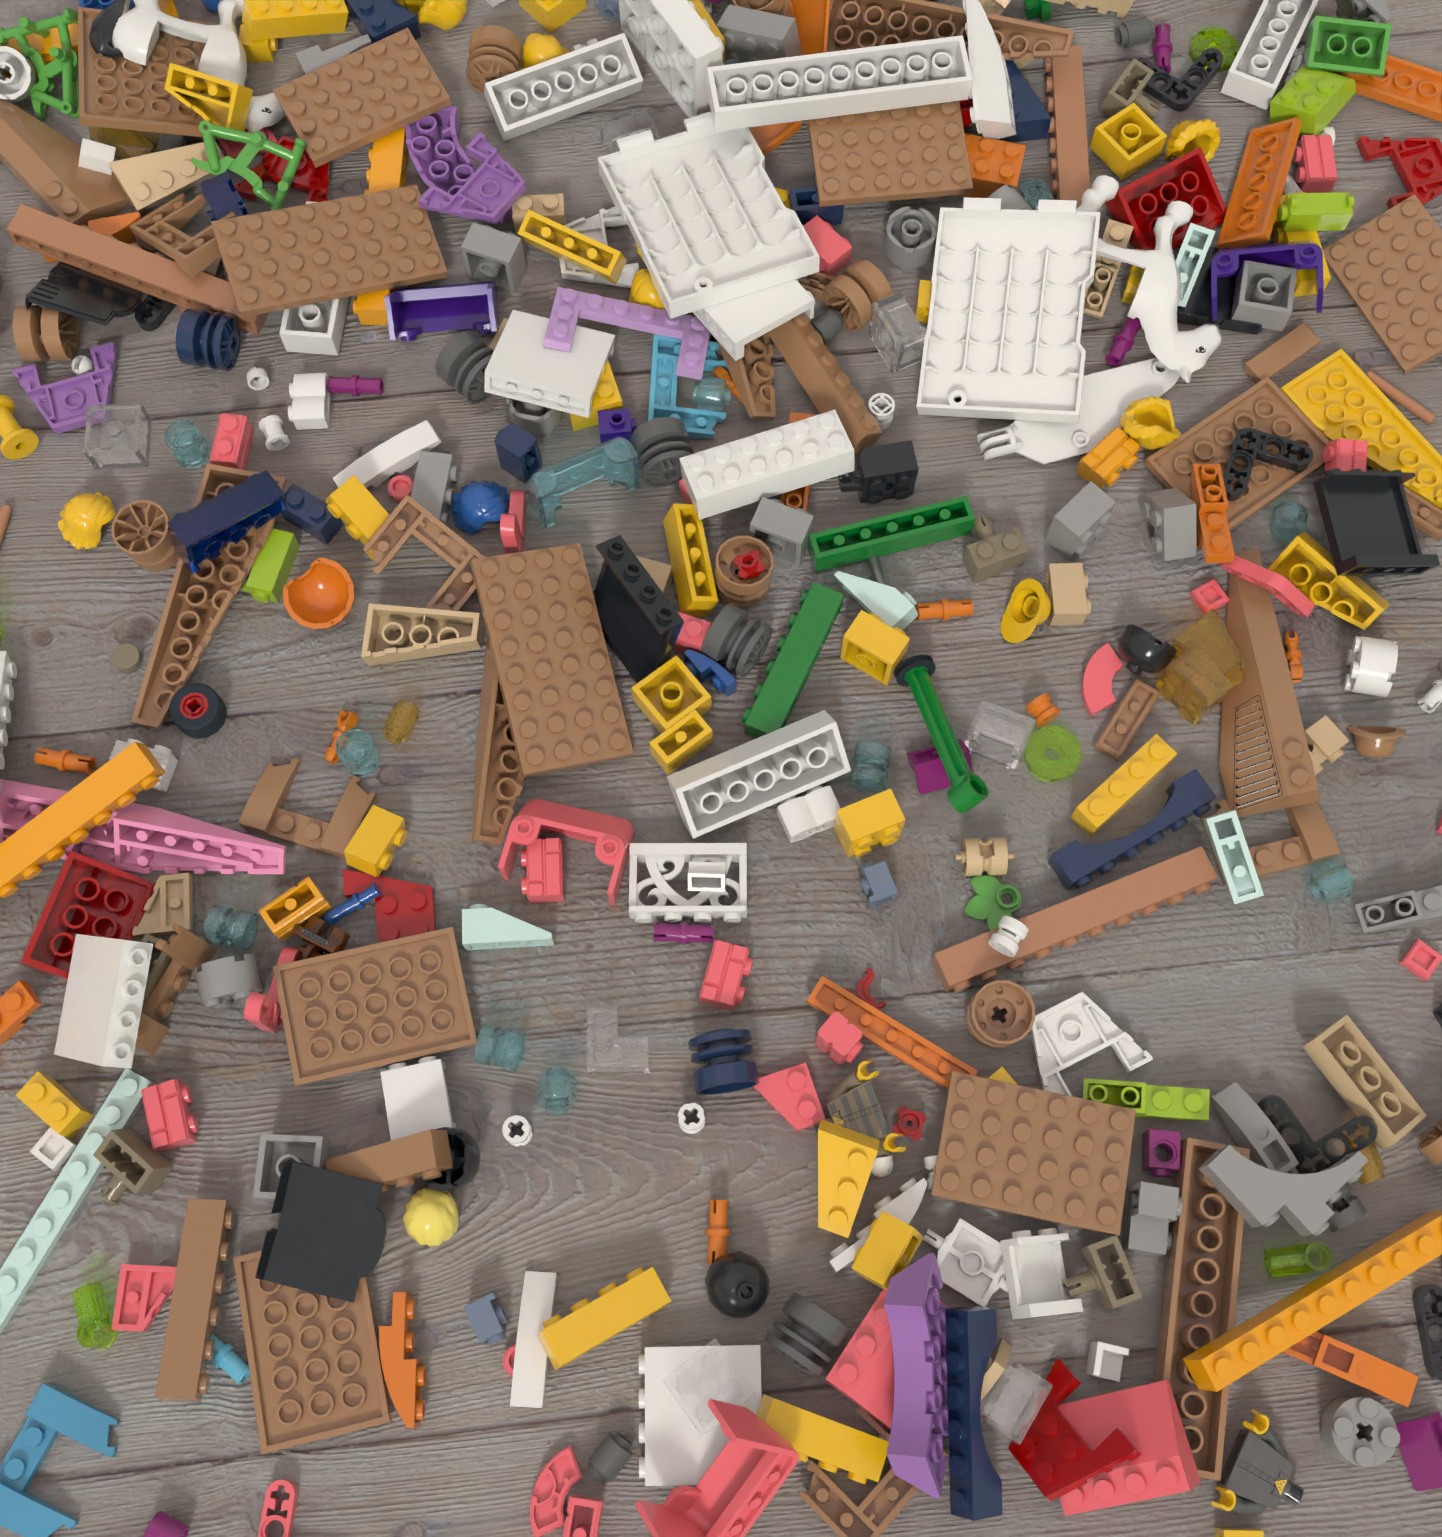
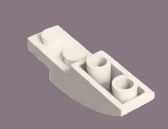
[828,1178,928,1273]

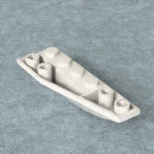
[962,0,1016,140]

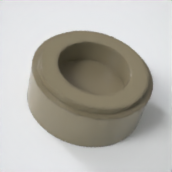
[111,643,142,673]

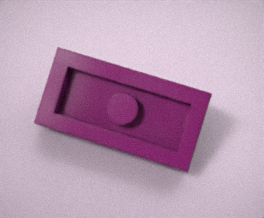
[906,739,973,794]
[1396,1411,1442,1491]

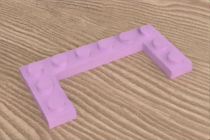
[543,287,710,380]

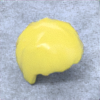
[403,1187,459,1247]

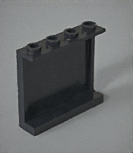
[1313,468,1440,576]
[593,535,684,683]

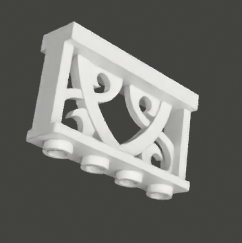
[629,843,747,923]

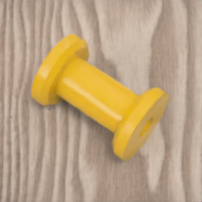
[0,395,39,460]

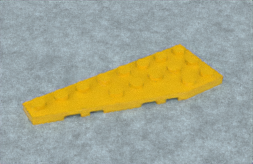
[1280,348,1442,510]

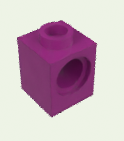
[1142,1129,1181,1177]

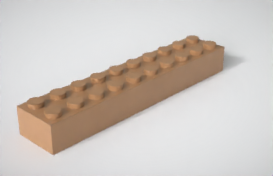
[1154,1137,1250,1481]

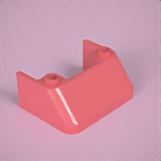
[498,799,634,906]
[635,1399,799,1537]

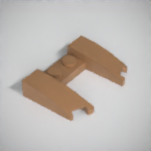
[129,194,236,277]
[363,495,485,611]
[238,758,376,860]
[1200,799,1341,886]
[135,923,217,1055]
[799,1406,948,1537]

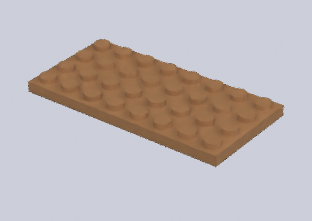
[211,185,448,318]
[470,543,634,777]

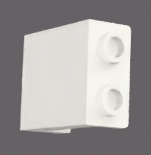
[380,1056,456,1141]
[1000,1228,1083,1320]

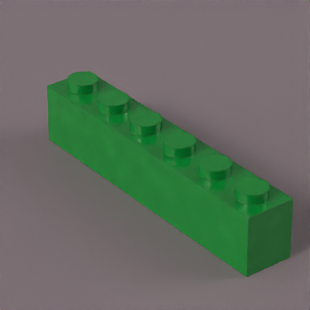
[807,495,976,573]
[742,582,844,738]

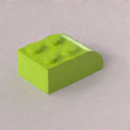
[1270,65,1356,137]

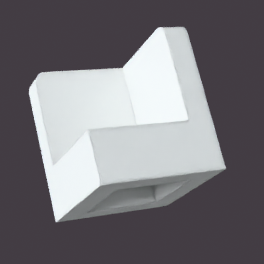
[1086,1341,1129,1382]

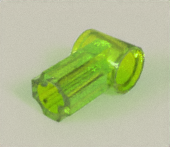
[1264,1242,1333,1278]
[71,1282,117,1350]

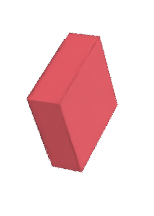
[1189,578,1230,616]
[1399,938,1442,981]

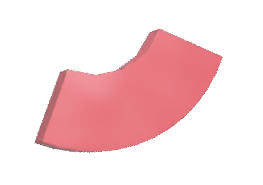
[1081,643,1123,717]
[530,1445,584,1537]

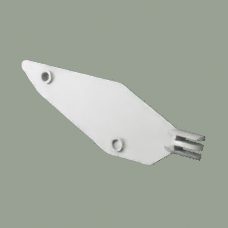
[976,358,1180,465]

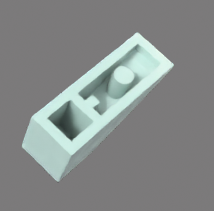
[1175,223,1216,308]
[834,571,918,630]
[1203,810,1264,904]
[462,904,555,951]

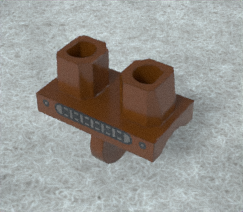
[291,914,350,960]

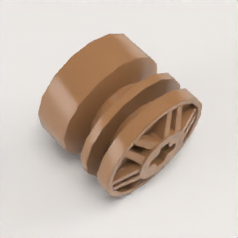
[466,25,522,94]
[713,536,774,609]
[965,980,1035,1048]

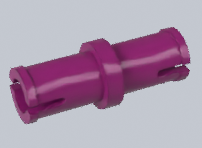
[1153,23,1173,73]
[1105,317,1141,367]
[328,375,384,396]
[653,921,713,945]

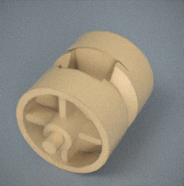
[955,837,1014,876]

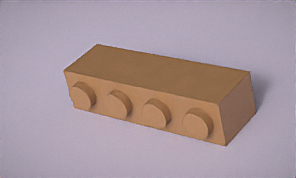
[325,1129,453,1193]

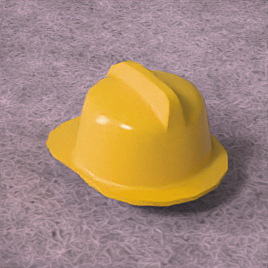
[1001,578,1052,644]

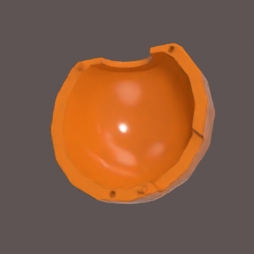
[283,557,355,629]

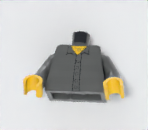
[1211,1409,1304,1515]

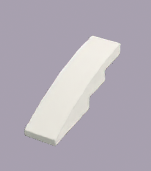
[333,420,442,488]
[510,1271,557,1408]

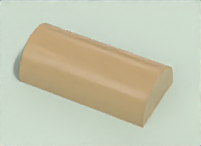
[1302,1015,1427,1149]

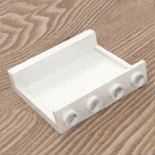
[693,279,815,361]
[484,310,615,418]
[54,934,153,1069]
[639,1345,762,1486]

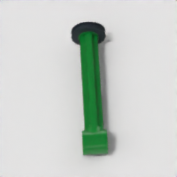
[893,654,989,813]

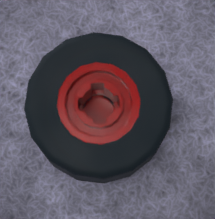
[169,683,227,739]

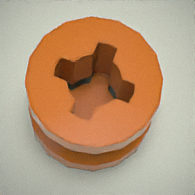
[1025,693,1061,728]

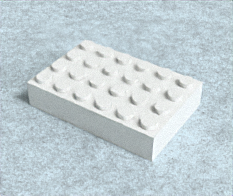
[619,0,724,118]

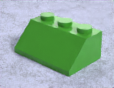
[1304,16,1392,77]

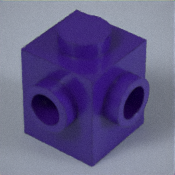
[598,408,637,448]

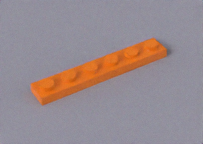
[806,976,978,1090]

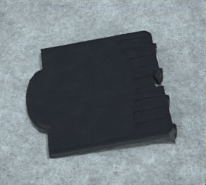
[1173,247,1262,335]
[25,261,143,326]
[255,1161,386,1303]

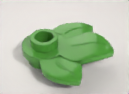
[964,875,1022,931]

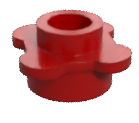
[734,549,765,579]
[892,1106,926,1141]

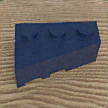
[344,0,421,44]
[997,60,1052,143]

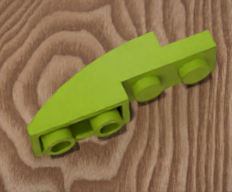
[1083,1078,1210,1122]

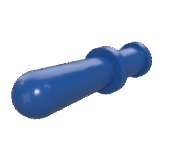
[322,883,382,926]

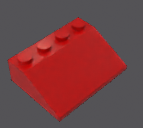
[1105,147,1227,250]
[18,851,156,980]

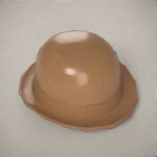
[1346,725,1407,758]

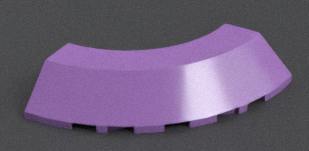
[405,106,513,226]
[884,1253,949,1498]

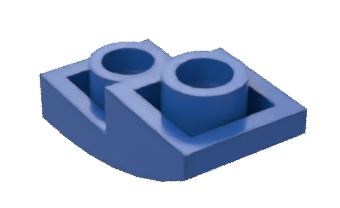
[684,649,736,697]

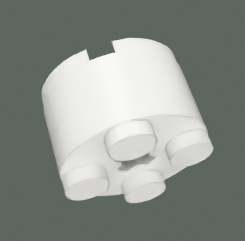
[0,46,36,102]
[1343,636,1398,697]

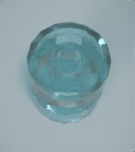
[164,419,210,468]
[335,729,380,777]
[849,741,892,792]
[203,904,258,951]
[474,1024,526,1072]

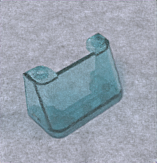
[524,437,641,529]

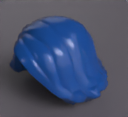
[452,480,510,535]

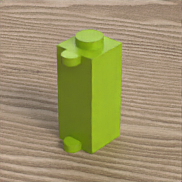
[1277,192,1354,232]
[241,529,300,603]

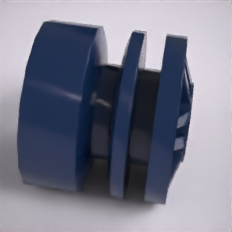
[176,308,241,371]
[688,1029,759,1095]

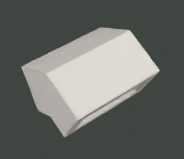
[78,138,116,175]
[688,861,726,892]

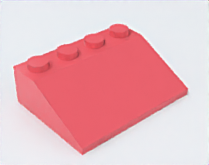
[825,1289,949,1429]
[1059,1379,1201,1516]

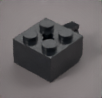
[838,440,919,504]

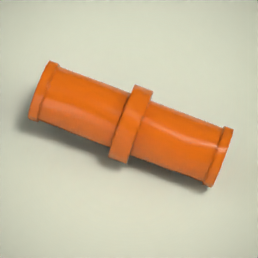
[915,598,974,621]
[34,747,97,775]
[705,1200,730,1265]

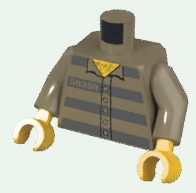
[813,1060,906,1156]

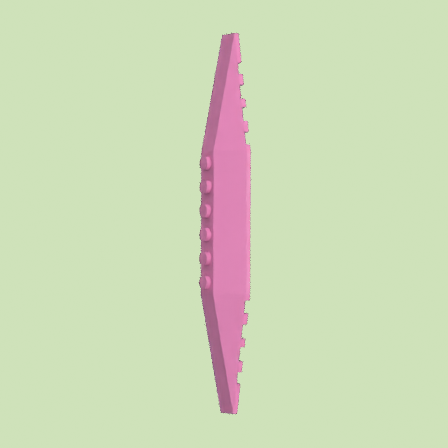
[0,779,286,874]

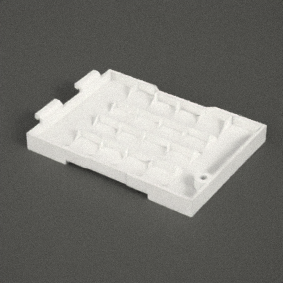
[597,112,820,319]
[916,198,1100,423]

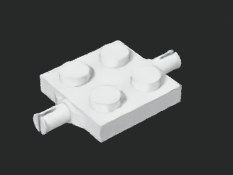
[922,1218,1008,1307]

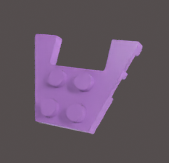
[418,132,527,224]
[12,342,117,434]

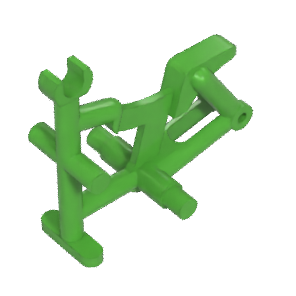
[0,8,79,120]
[192,120,307,211]

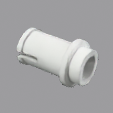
[1418,678,1442,714]

